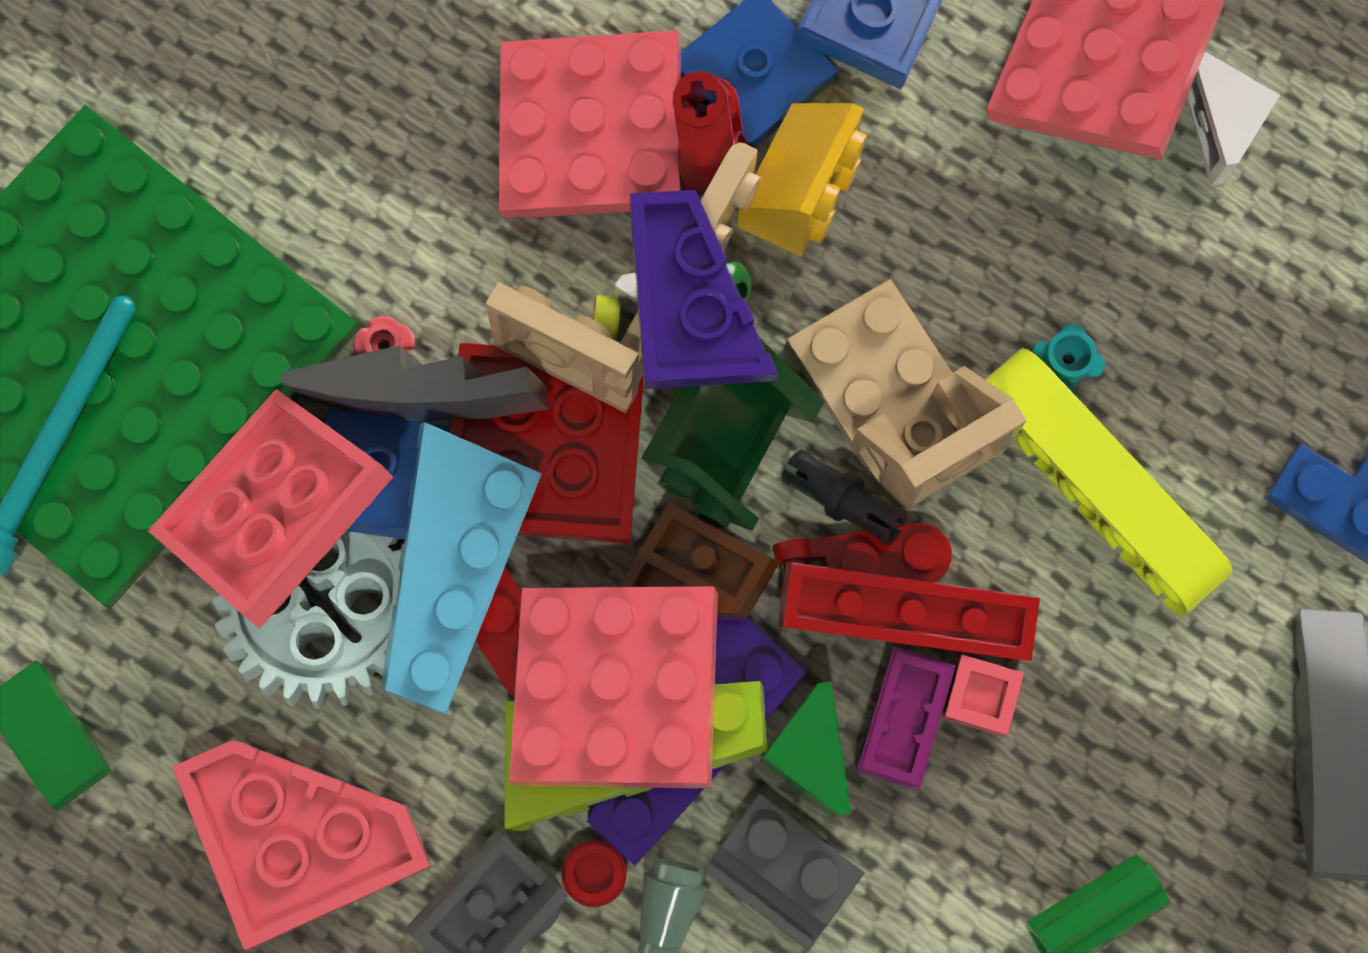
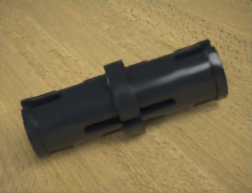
[782,449,908,546]

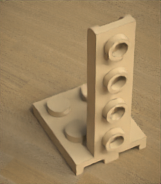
[485,143,761,413]

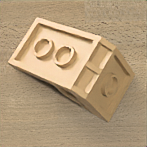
[786,279,1027,510]

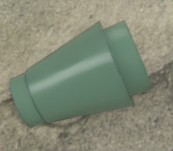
[638,858,708,953]

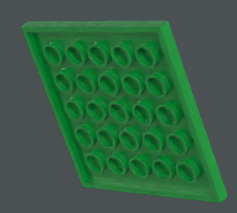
[0,104,360,609]

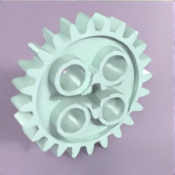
[213,531,401,709]

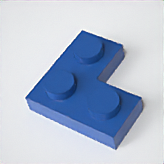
[1264,444,1368,564]

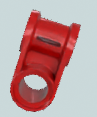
[672,71,747,193]

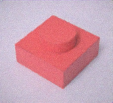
[942,655,1024,737]

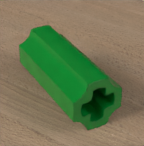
[1025,854,1170,953]

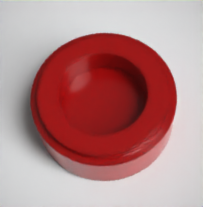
[561,840,627,907]

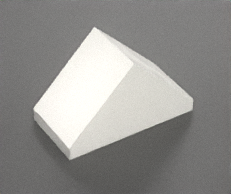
[1186,52,1280,186]

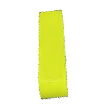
[985,348,1233,617]

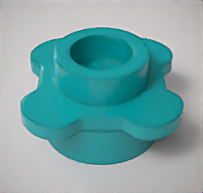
[1032,324,1105,392]

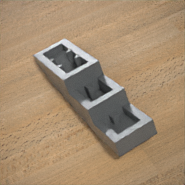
[281,346,549,421]
[1293,609,1368,881]

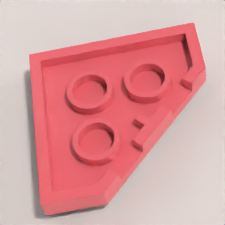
[172,740,432,951]

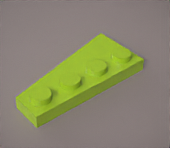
[504,681,767,835]

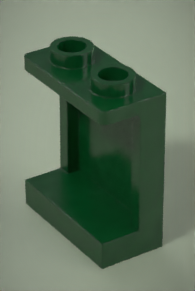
[641,337,825,530]

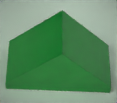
[759,681,851,818]

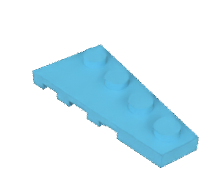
[381,422,541,714]

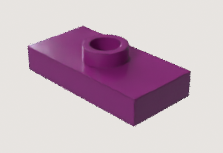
[855,647,956,791]

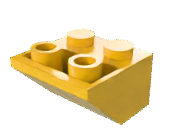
[737,103,868,257]

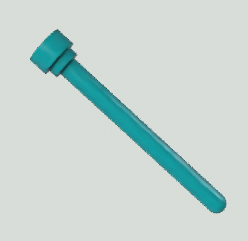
[0,296,136,577]

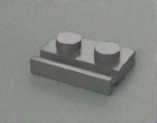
[704,793,865,951]

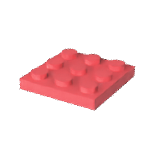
[986,0,1224,160]
[499,30,682,218]
[148,389,393,629]
[509,587,718,788]

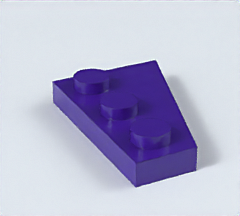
[629,190,779,389]

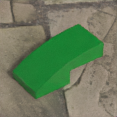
[0,660,112,811]

